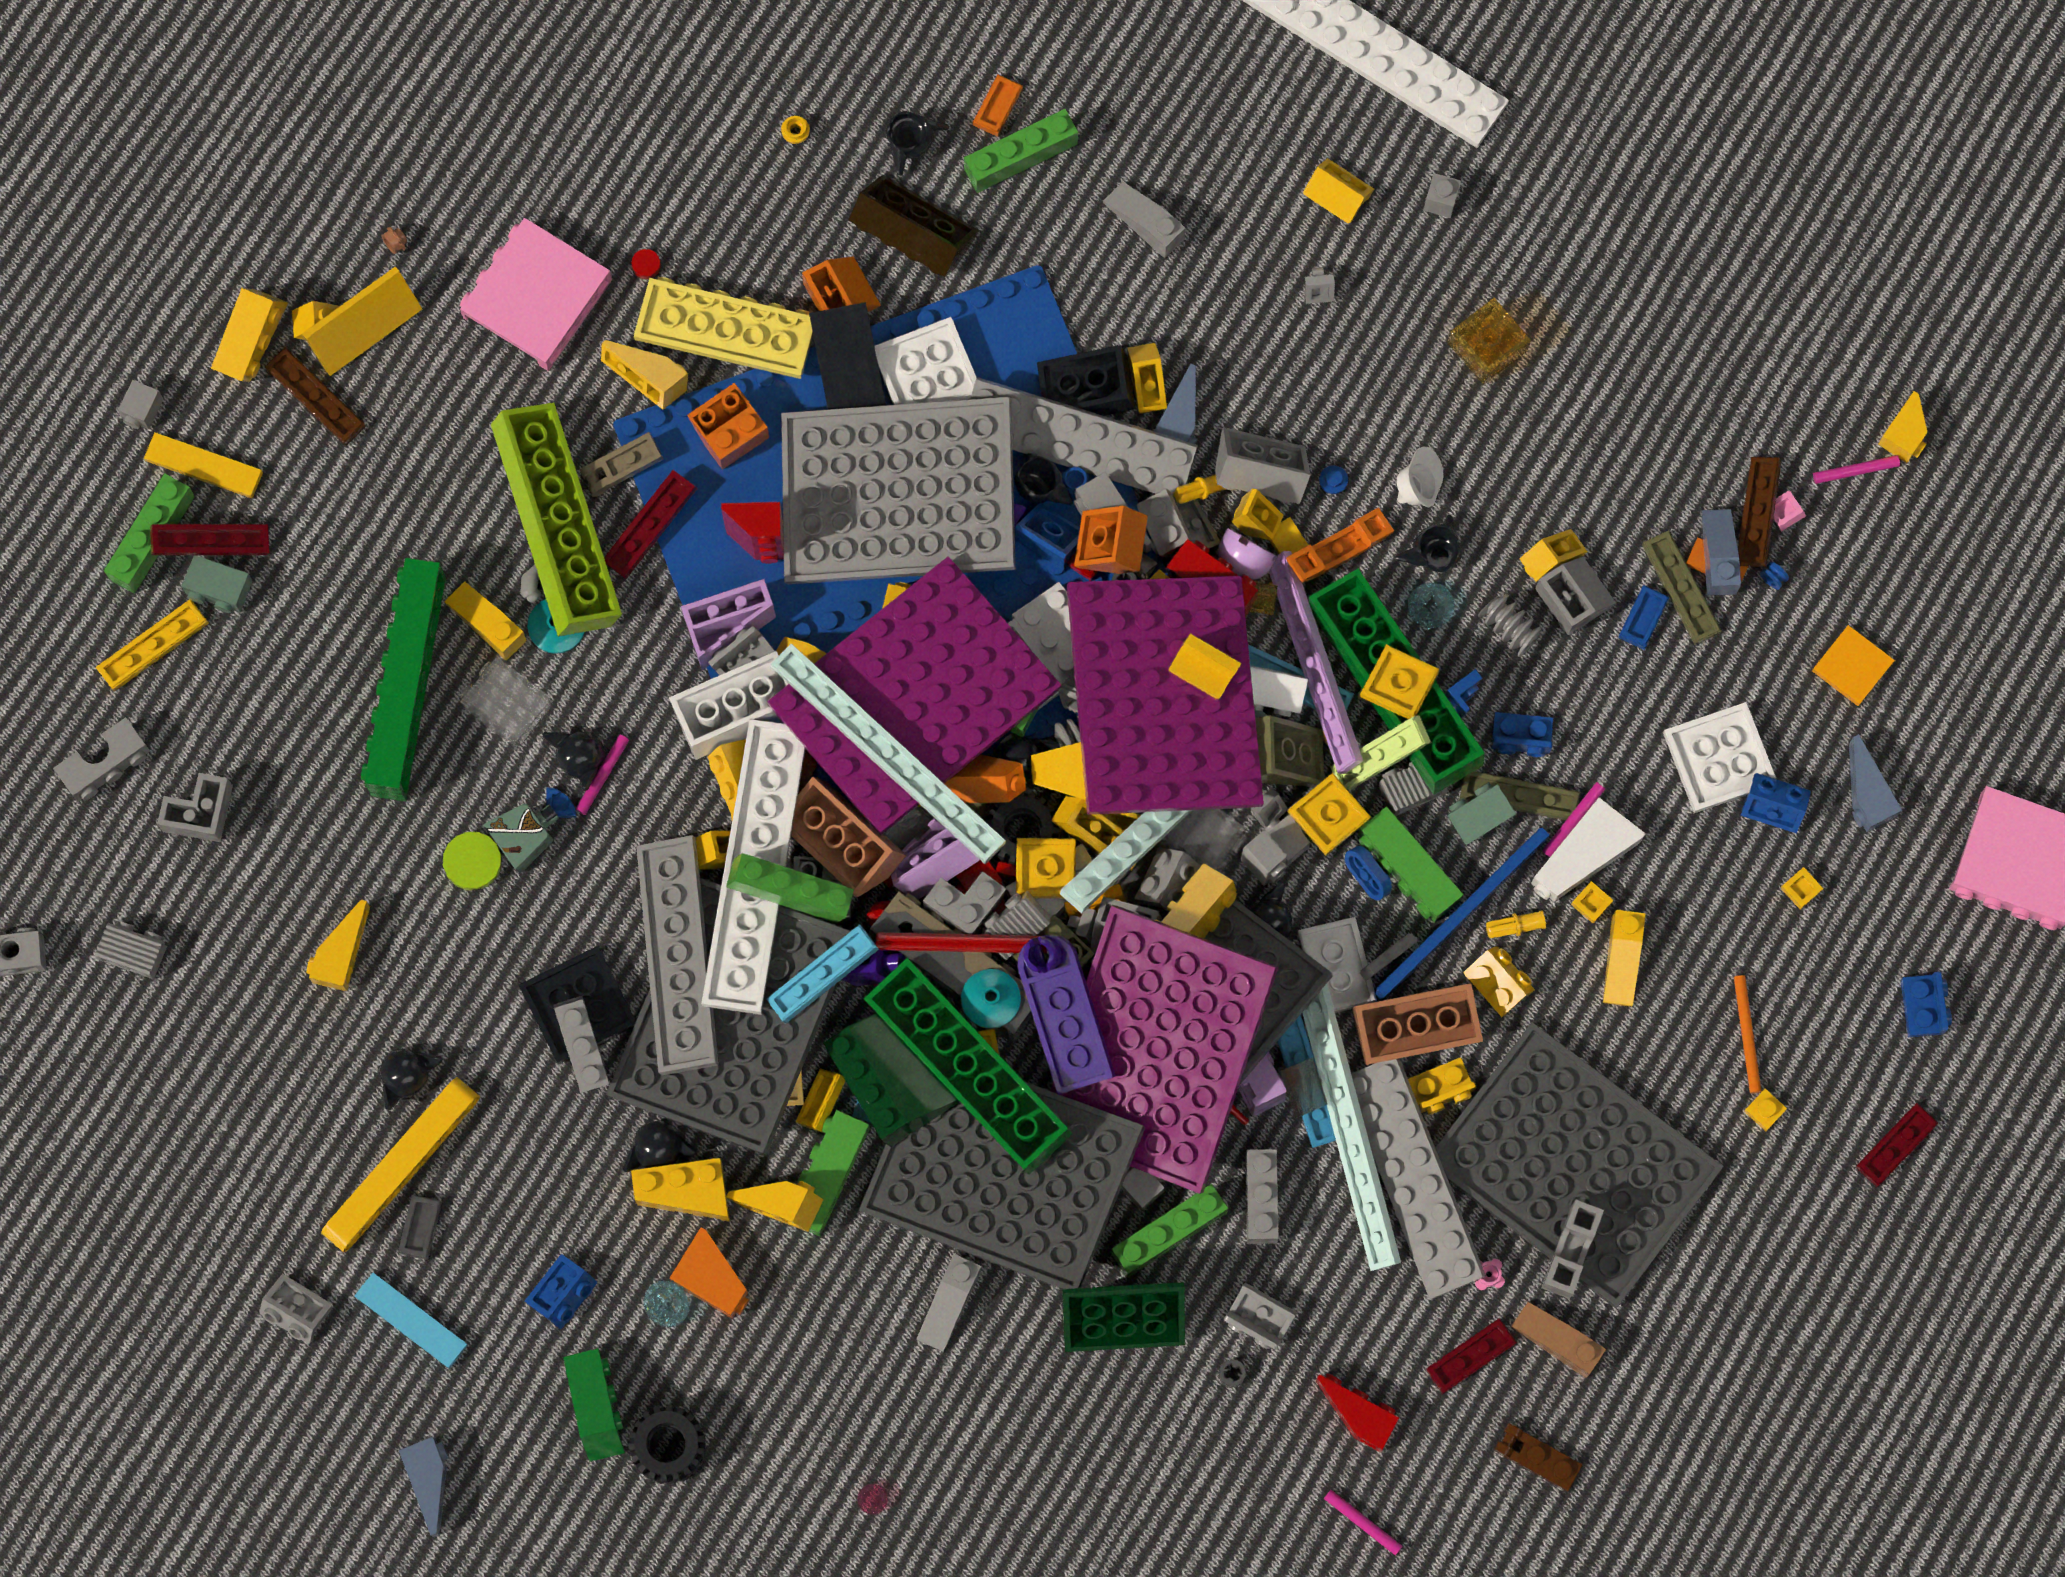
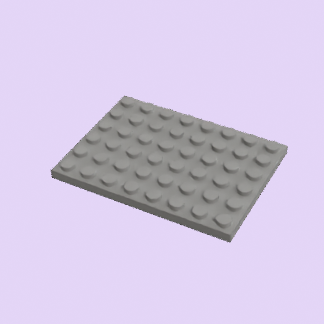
[781,397,1016,584]

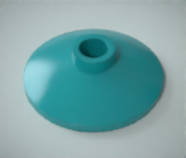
[527,599,585,654]
[961,969,1021,1028]

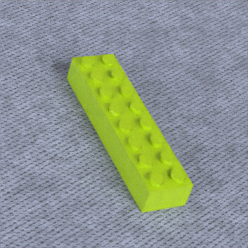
[491,402,622,637]

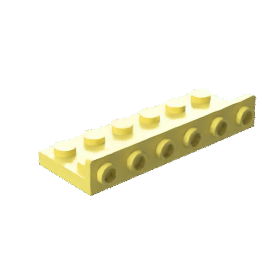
[633,277,813,379]

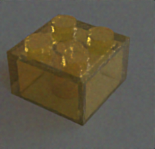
[1447,298,1531,385]

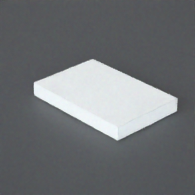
[1298,917,1377,1013]

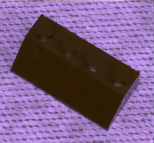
[848,174,979,277]

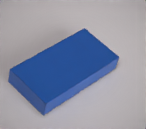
[1618,585,1670,650]

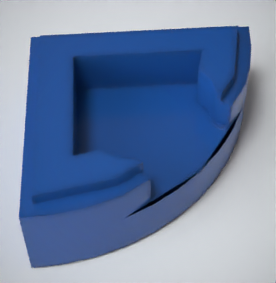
[546,787,577,818]

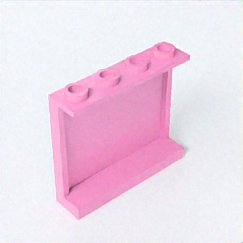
[460,218,612,371]
[1949,786,2065,930]

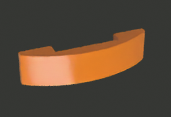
[1286,507,1394,583]

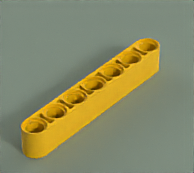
[321,1077,480,1252]

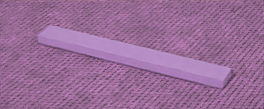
[1269,551,1363,774]

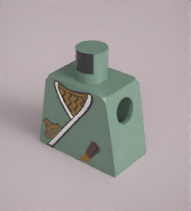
[483,804,559,873]

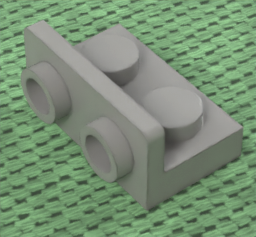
[259,1273,333,1344]

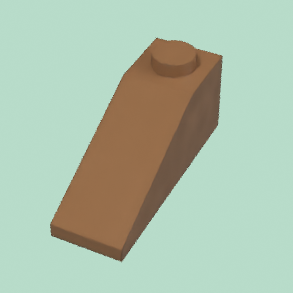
[1511,1302,1606,1378]

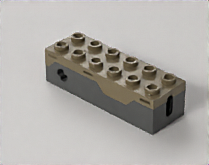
[865,892,1033,1044]

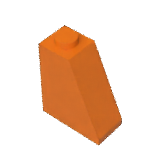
[945,754,1026,803]
[669,1227,749,1319]

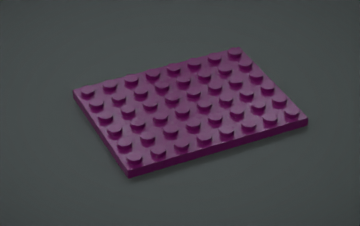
[767,556,1062,835]
[1066,576,1264,815]
[1050,905,1279,1194]

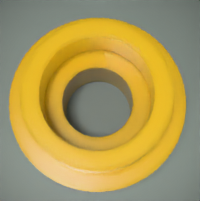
[781,116,810,144]

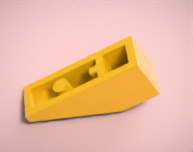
[601,340,688,410]
[444,582,527,661]
[306,900,370,991]
[1603,910,1645,1007]
[726,1181,824,1232]

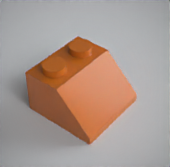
[1074,506,1148,574]

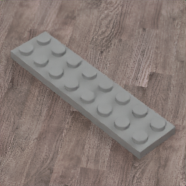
[970,377,1198,500]
[636,835,719,1075]
[1351,1058,1486,1299]

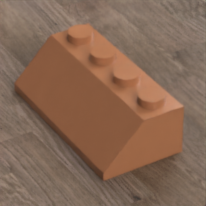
[791,777,907,897]
[1351,983,1483,1065]

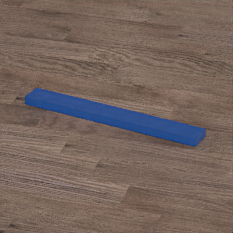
[1375,828,1550,1001]

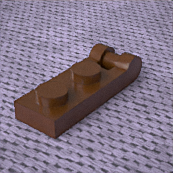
[1493,1423,1582,1492]

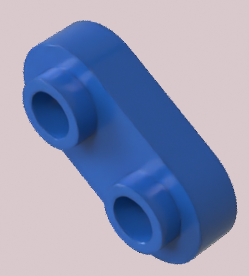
[1345,846,1392,900]

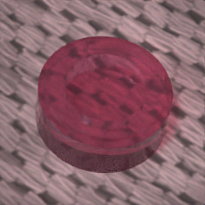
[857,1484,888,1515]

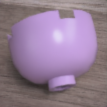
[1218,528,1278,580]

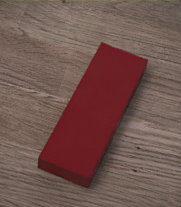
[1855,1103,1938,1187]
[1425,1318,1517,1395]

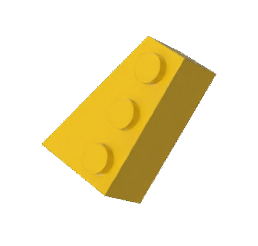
[211,288,288,382]
[1051,796,1141,871]
[1155,863,1237,939]
[631,1158,730,1222]

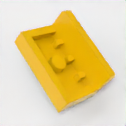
[1463,946,1535,1017]

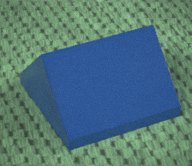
[1015,503,1080,570]

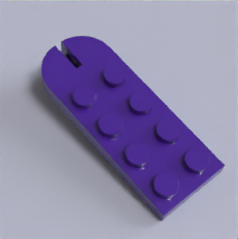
[1018,934,1116,1095]

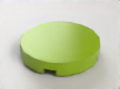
[443,832,502,890]

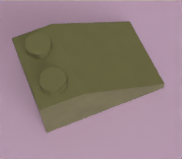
[1255,715,1324,787]

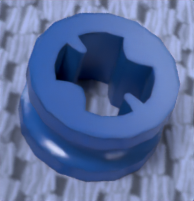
[1760,561,1789,590]

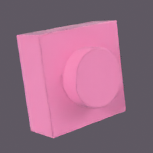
[1773,490,1806,532]

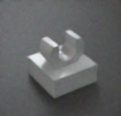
[1305,267,1335,304]
[1250,788,1288,828]
[1067,908,1097,947]

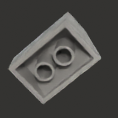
[1215,427,1311,504]

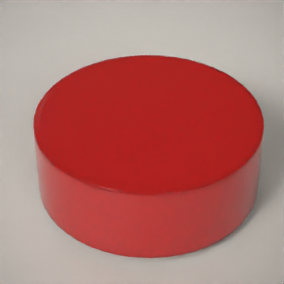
[631,249,661,279]

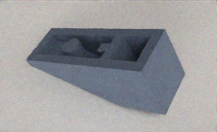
[1154,364,1197,444]
[1701,509,1741,596]
[1849,734,1902,832]
[399,1437,449,1538]

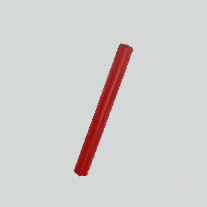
[876,932,1048,954]

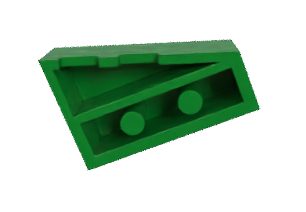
[563,1348,625,1462]

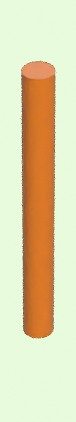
[1734,975,1762,1094]

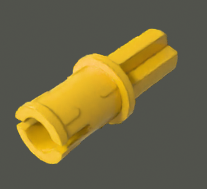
[1173,474,1227,504]
[1486,910,1546,939]

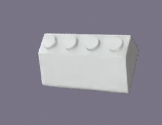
[669,651,789,760]

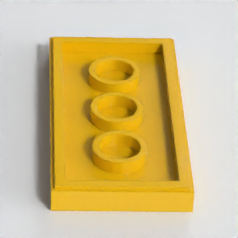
[302,267,422,376]

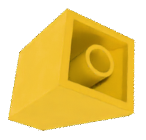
[1031,742,1086,800]

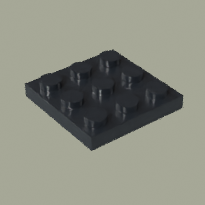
[519,946,636,1065]

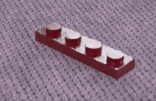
[604,470,697,579]
[150,524,269,555]

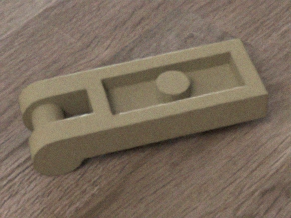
[580,432,664,497]

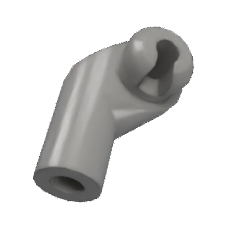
[520,564,541,603]

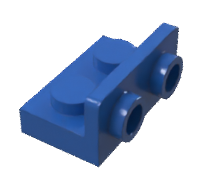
[1445,669,1482,720]
[1491,712,1553,757]
[1740,773,1811,834]
[1901,971,1952,1037]
[524,1254,597,1329]

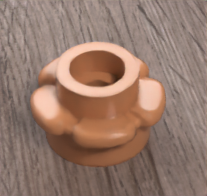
[381,227,407,254]

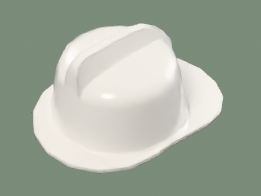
[1396,446,1443,507]

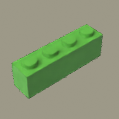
[964,109,1078,193]
[104,473,195,594]
[1358,806,1464,923]
[726,853,854,923]
[797,1110,870,1237]
[1111,1184,1228,1278]

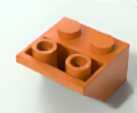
[802,256,881,312]
[687,383,769,470]

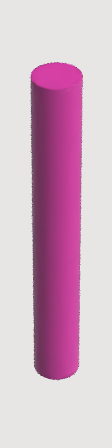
[1813,455,1900,484]
[575,734,629,815]
[1542,782,1605,857]
[1324,1490,1403,1556]

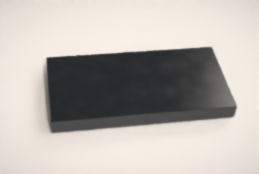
[809,302,886,410]

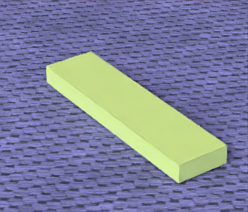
[1330,716,1431,791]

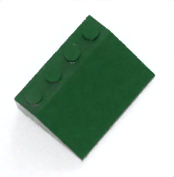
[823,1014,960,1147]
[1062,1282,1185,1352]

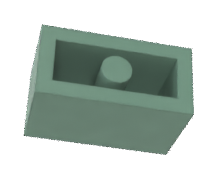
[181,555,253,613]
[1447,782,1516,845]

